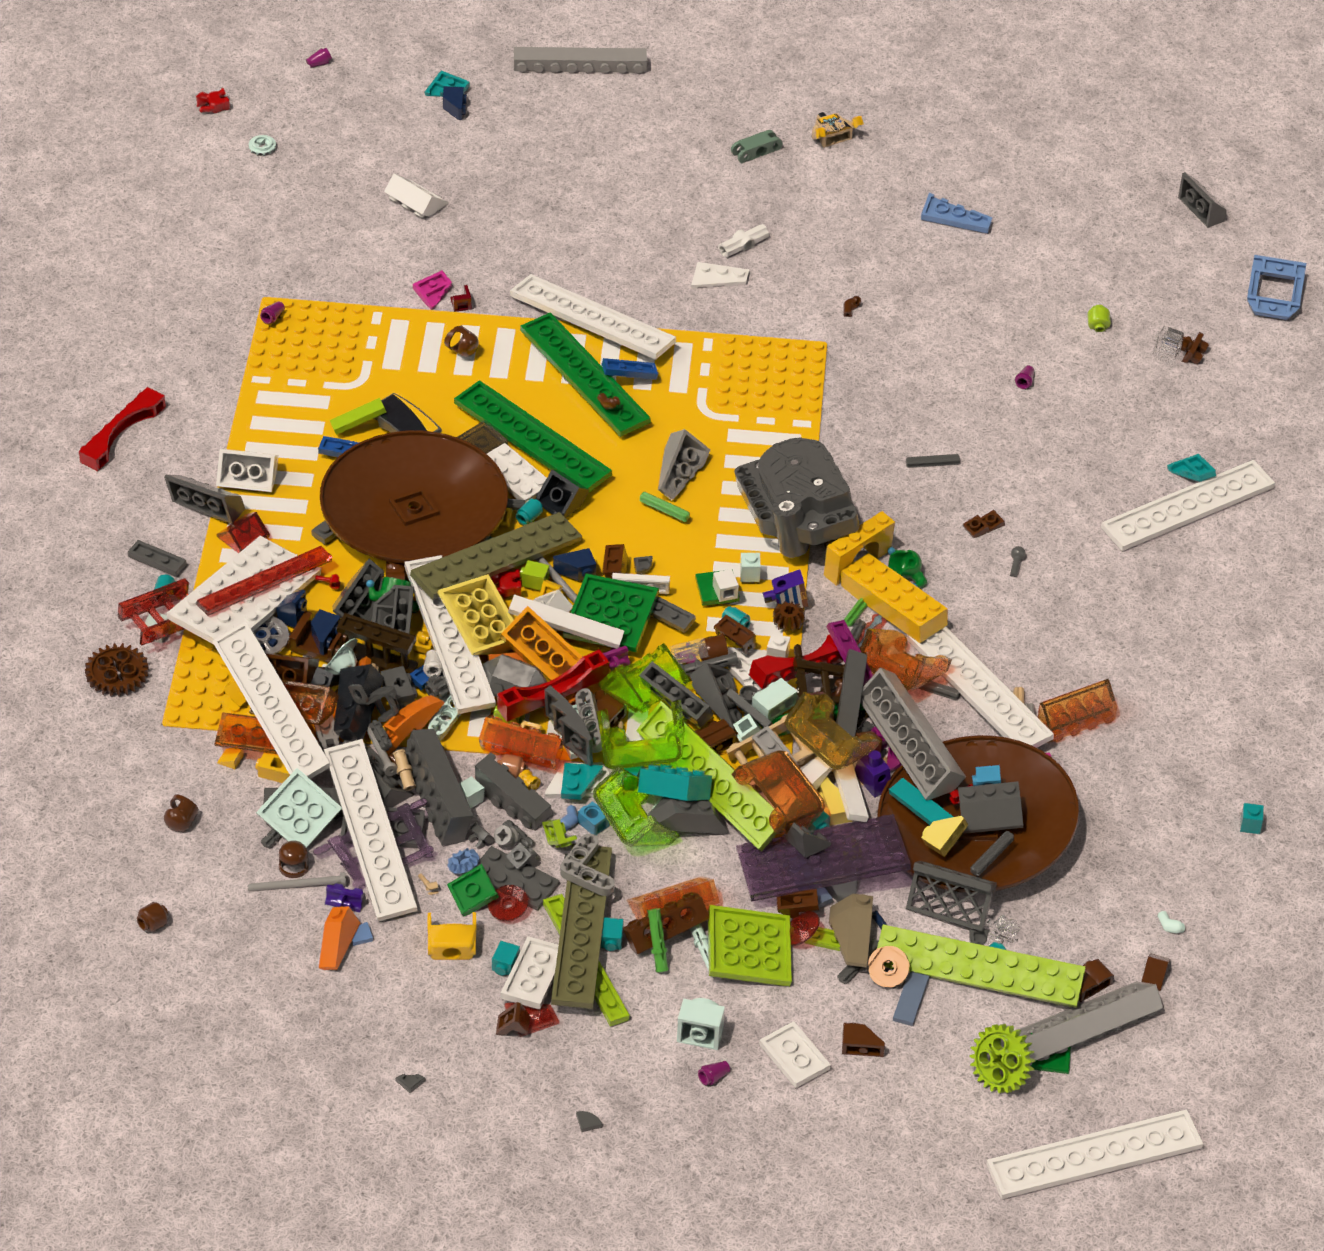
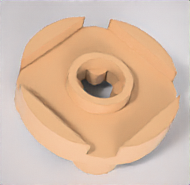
[868,946,910,988]

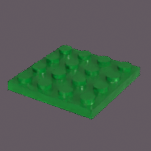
[563,574,659,652]

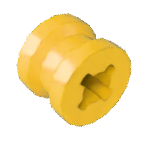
[518,769,541,790]

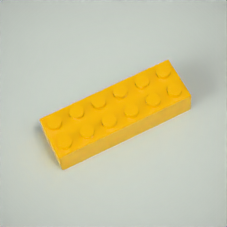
[841,553,948,643]

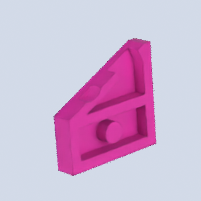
[412,270,452,310]

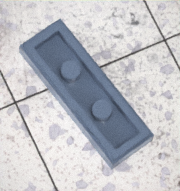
[893,971,929,1026]

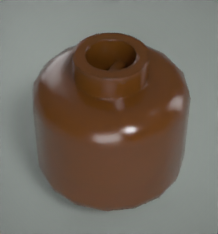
[137,902,168,932]

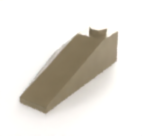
[829,894,873,967]

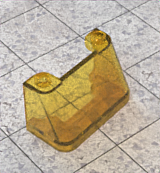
[785,692,881,770]

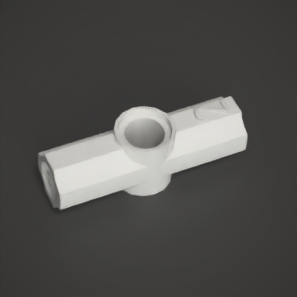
[718,224,769,257]

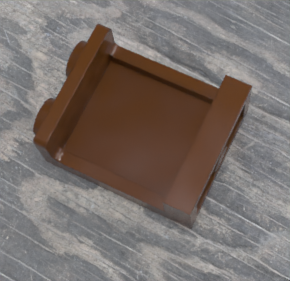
[289,611,347,662]

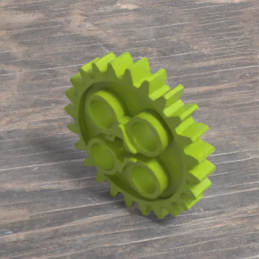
[969,1024,1035,1093]

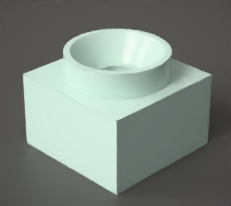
[677,998,725,1050]

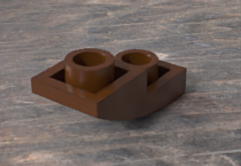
[963,509,1005,538]

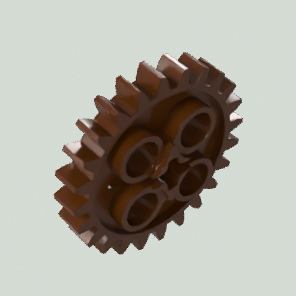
[85,643,149,696]

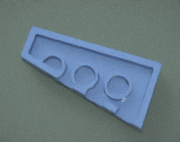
[921,193,992,234]

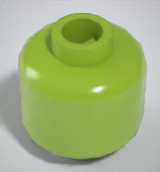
[1087,305,1111,332]

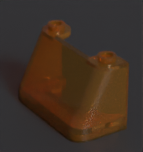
[860,628,952,691]
[731,750,825,834]

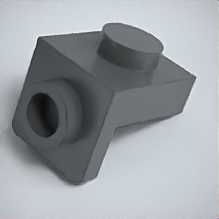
[506,843,541,870]

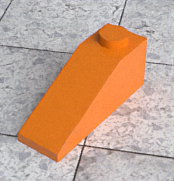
[319,906,360,970]

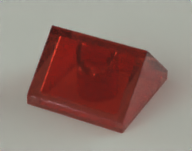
[217,512,270,553]

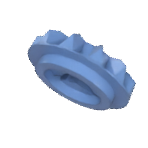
[447,848,479,874]

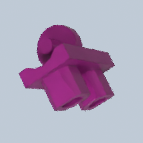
[603,646,630,673]

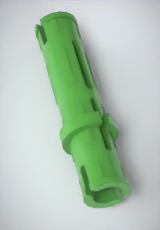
[647,908,669,972]

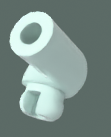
[1157,911,1185,934]

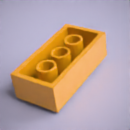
[500,606,583,682]

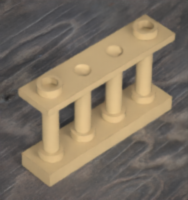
[726,712,820,791]

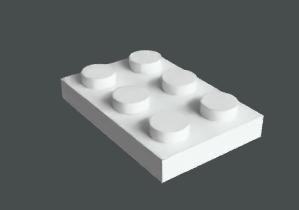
[759,1021,831,1088]

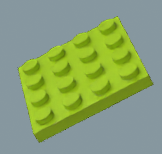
[708,905,792,987]

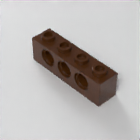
[623,892,709,954]

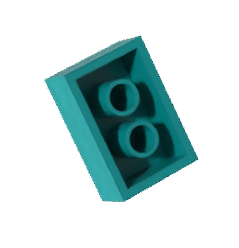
[638,764,712,801]

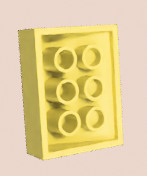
[437,574,514,655]

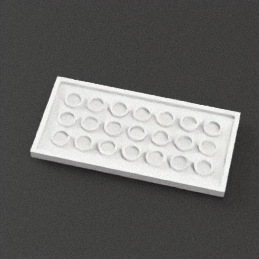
[166,536,321,644]

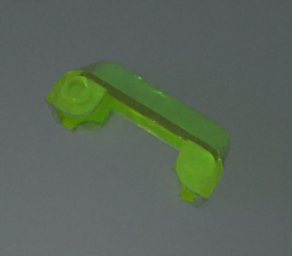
[598,643,691,714]
[593,766,680,847]

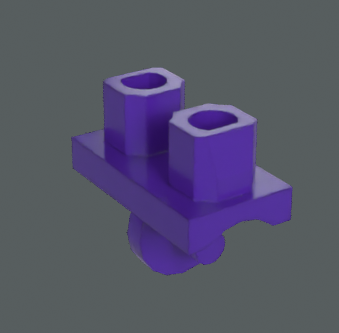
[325,883,363,913]

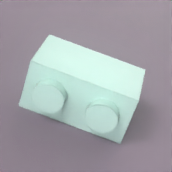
[752,678,797,721]

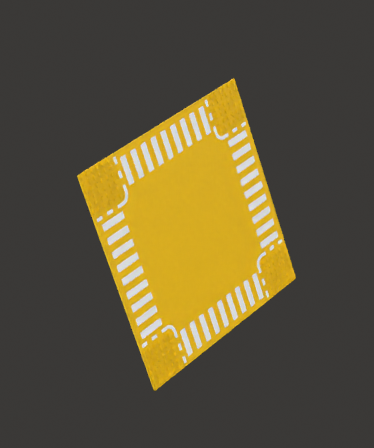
[162,297,827,779]

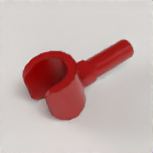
[315,574,341,590]
[949,784,973,805]

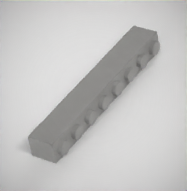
[514,47,647,74]

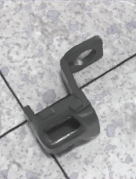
[348,684,400,722]

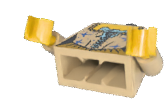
[812,112,864,148]

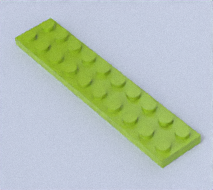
[636,701,788,851]
[877,924,1086,1008]

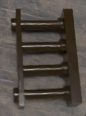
[337,613,418,674]

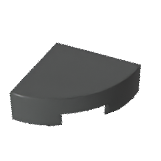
[634,556,653,575]
[969,929,990,945]
[395,1074,426,1093]
[576,1111,602,1132]

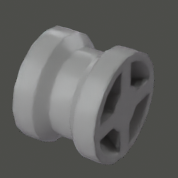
[494,825,519,847]

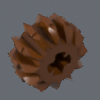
[773,600,805,633]

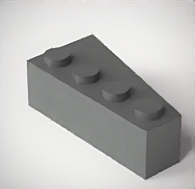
[475,752,551,831]

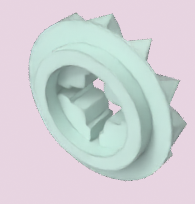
[249,135,276,155]

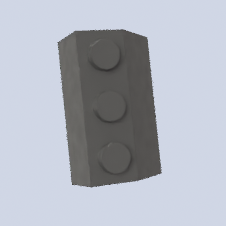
[1178,172,1227,228]
[958,782,1023,834]

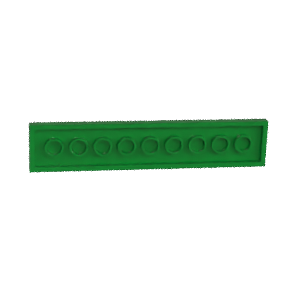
[520,312,651,437]
[454,380,612,492]

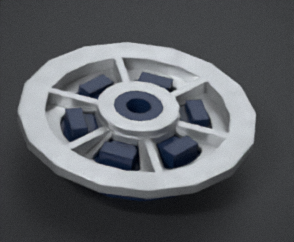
[253,616,289,654]

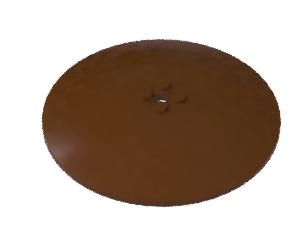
[320,430,508,563]
[877,735,1079,893]

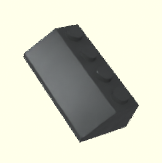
[164,474,245,524]
[343,740,415,808]

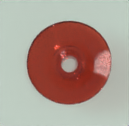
[488,885,529,921]
[790,911,820,946]

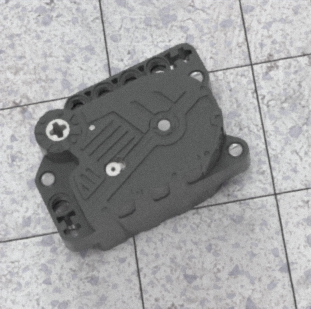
[734,437,860,558]

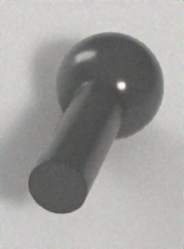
[1010,546,1026,577]

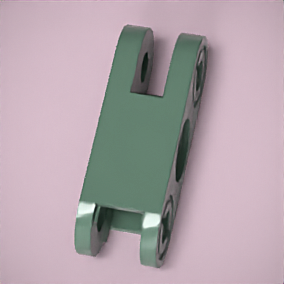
[731,130,783,164]

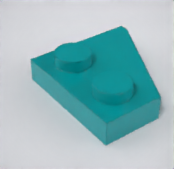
[424,70,470,97]
[1167,454,1216,482]
[561,763,603,800]

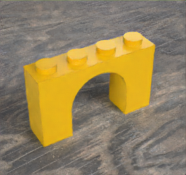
[824,511,895,586]

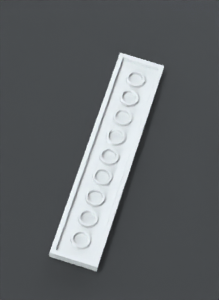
[510,274,676,360]
[1101,460,1275,551]
[404,555,496,714]
[212,621,331,779]
[907,626,1054,748]
[324,739,417,922]
[986,1110,1203,1200]

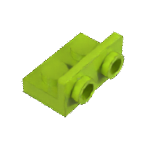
[542,819,577,848]

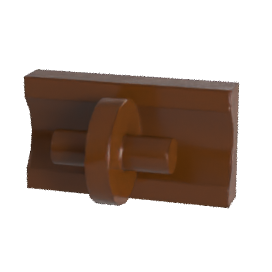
[1178,332,1209,365]

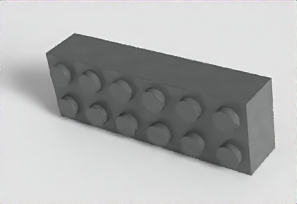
[405,729,473,845]

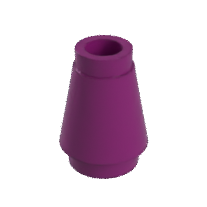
[306,48,332,68]
[260,301,285,324]
[1015,365,1034,389]
[698,1061,730,1085]

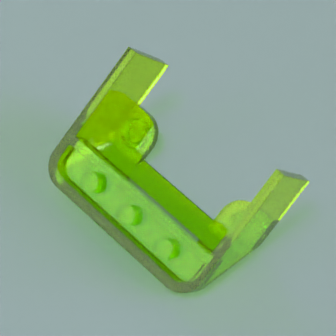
[597,699,685,770]

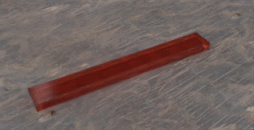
[196,546,332,616]

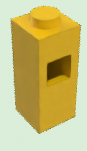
[255,751,290,783]

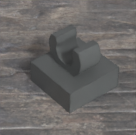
[468,822,495,849]

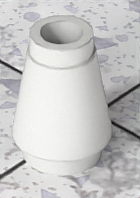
[423,650,442,677]

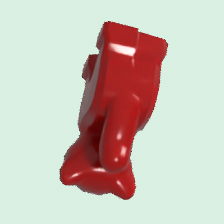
[196,88,230,113]
[490,569,521,597]

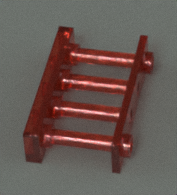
[118,578,189,646]

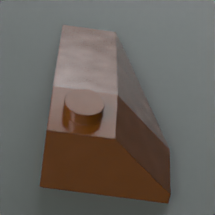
[265,653,319,698]

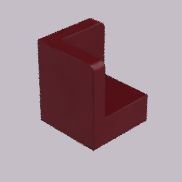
[450,285,472,312]

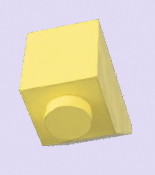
[921,816,968,857]

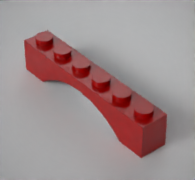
[79,387,166,472]
[748,634,843,689]
[497,649,610,722]

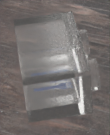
[1152,326,1184,368]

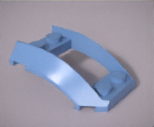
[1247,255,1307,320]

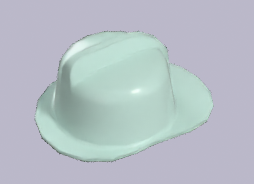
[325,638,358,673]

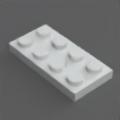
[487,443,547,502]
[500,937,558,1009]

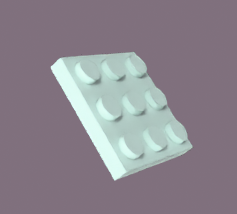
[256,768,342,848]

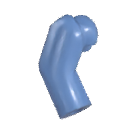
[560,805,578,831]

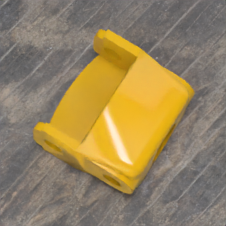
[427,912,476,960]

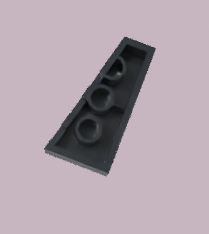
[334,664,384,741]

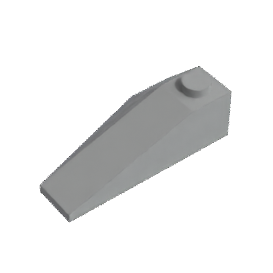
[658,429,710,500]

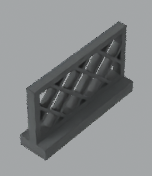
[906,861,997,931]

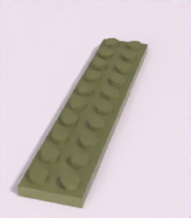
[410,512,582,600]
[551,843,612,1009]

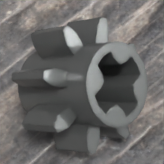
[425,674,449,699]

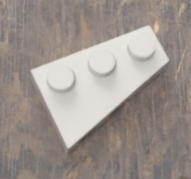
[691,262,749,289]

